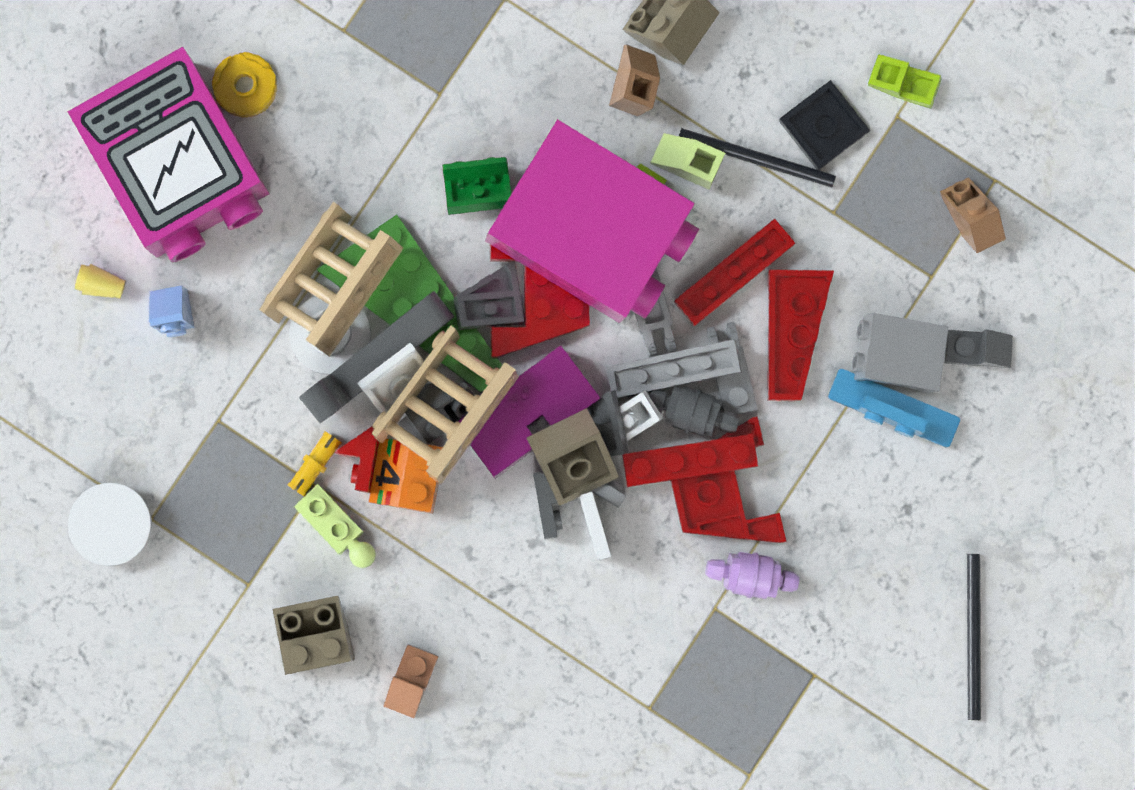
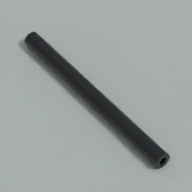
[679,128,836,188]
[967,554,981,720]

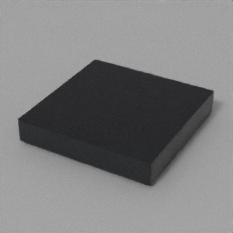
[779,80,870,170]

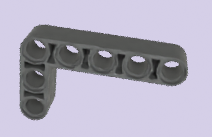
[299,291,455,424]

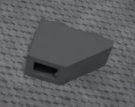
[405,382,475,444]

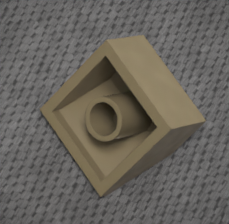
[527,408,619,506]

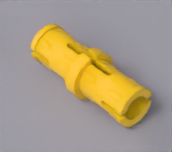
[287,431,342,497]

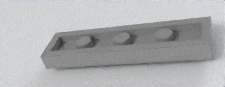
[606,339,742,399]

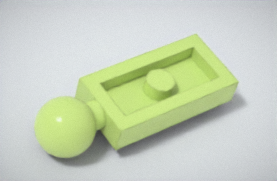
[294,484,376,568]

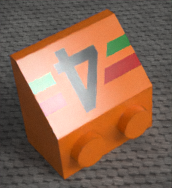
[369,439,443,514]

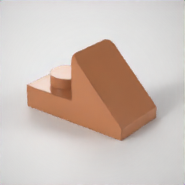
[384,644,439,718]

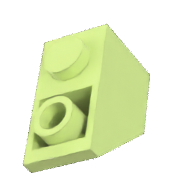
[650,133,725,190]

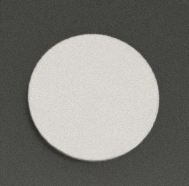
[289,296,371,375]
[68,483,152,566]

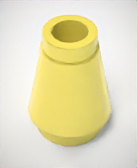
[74,264,126,299]

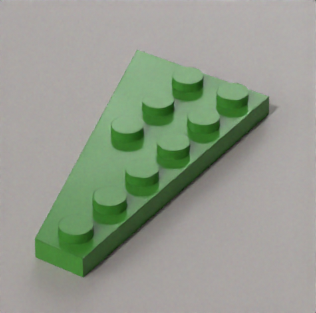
[316,214,502,393]

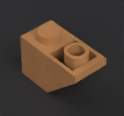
[609,44,660,116]
[940,177,1006,253]

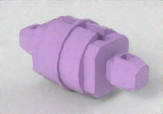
[705,552,800,599]

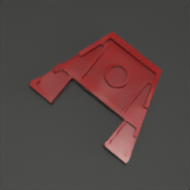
[489,244,590,358]
[670,416,787,543]

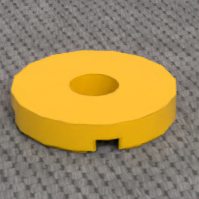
[212,52,277,118]

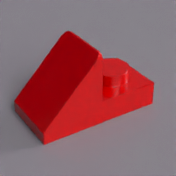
[335,426,379,493]

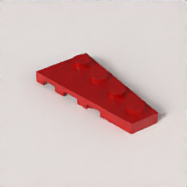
[767,270,834,401]

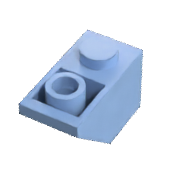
[149,285,194,337]

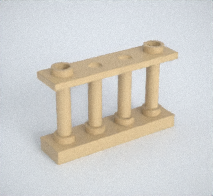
[259,202,403,357]
[372,326,519,484]

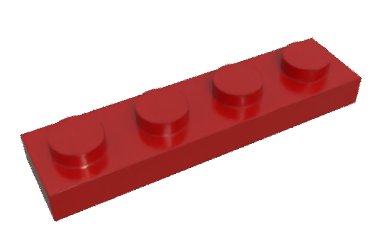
[674,219,796,327]
[622,434,758,488]

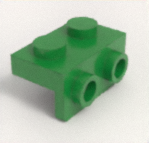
[442,157,511,215]

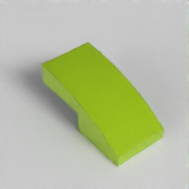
[868,54,942,109]

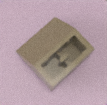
[622,0,720,65]
[272,595,355,675]

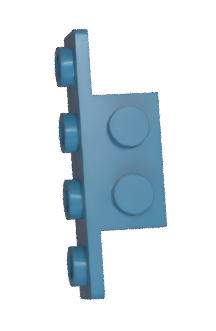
[828,369,960,448]

